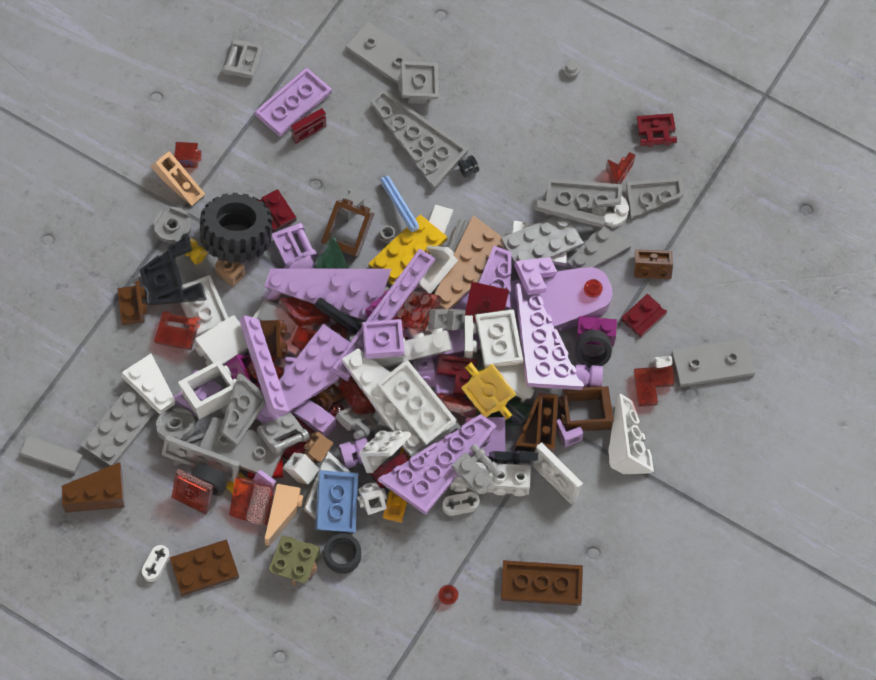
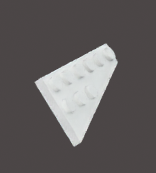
[341,349,457,456]

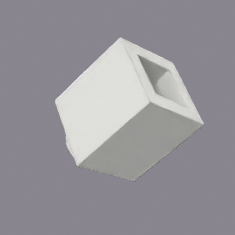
[283,453,319,484]

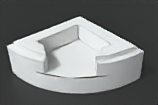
[653,356,673,368]

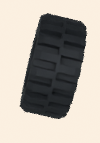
[200,193,272,263]

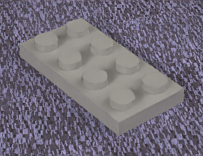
[500,216,583,266]
[80,386,158,466]

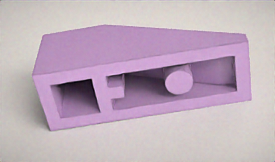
[289,400,336,438]

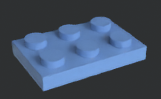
[315,470,358,533]

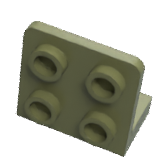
[269,535,320,584]

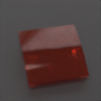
[229,477,274,526]

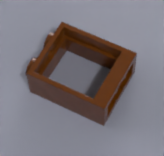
[321,198,375,256]
[558,386,614,432]

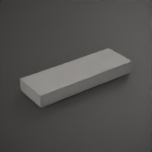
[20,436,83,474]

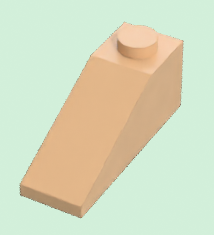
[150,151,205,206]
[265,484,304,546]

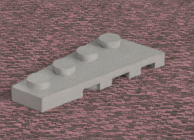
[545,179,622,215]

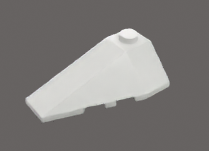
[608,394,654,474]

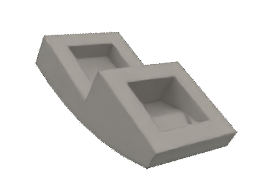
[428,309,466,330]

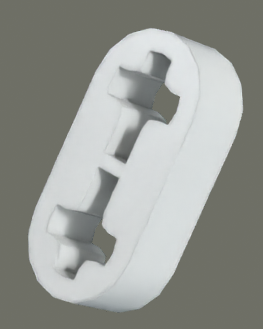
[442,492,480,516]
[142,545,170,582]

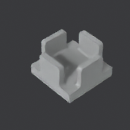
[398,61,439,104]

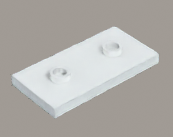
[376,359,457,445]

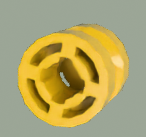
[184,238,208,265]

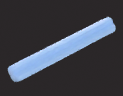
[380,176,419,232]

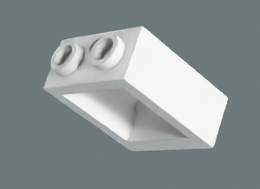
[178,361,236,420]

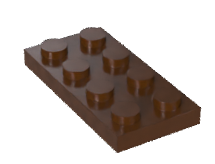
[501,560,583,606]

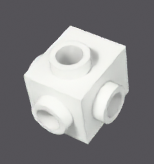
[357,483,387,515]

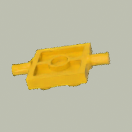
[461,362,516,420]

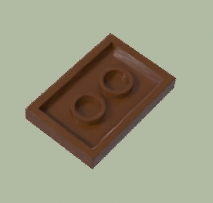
[169,539,239,596]

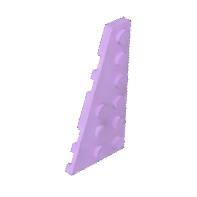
[515,283,584,390]
[256,324,350,424]

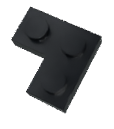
[489,451,539,465]

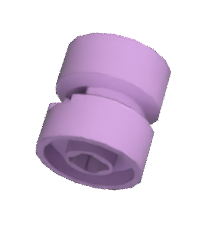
[575,364,603,388]
[339,438,368,469]

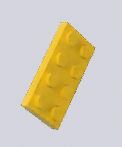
[368,214,448,286]

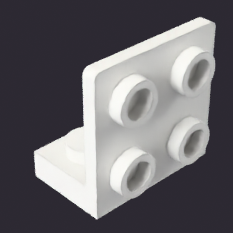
[359,430,411,473]

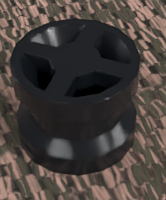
[458,155,479,178]

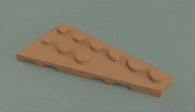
[431,215,505,309]

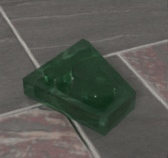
[312,237,349,269]

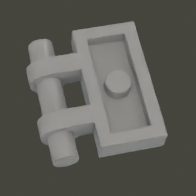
[335,401,381,440]
[450,444,502,495]

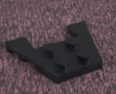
[139,233,207,305]

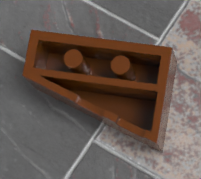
[515,393,558,454]
[62,462,125,513]

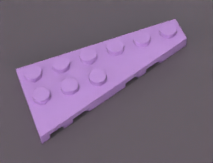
[264,269,391,321]
[378,414,497,515]

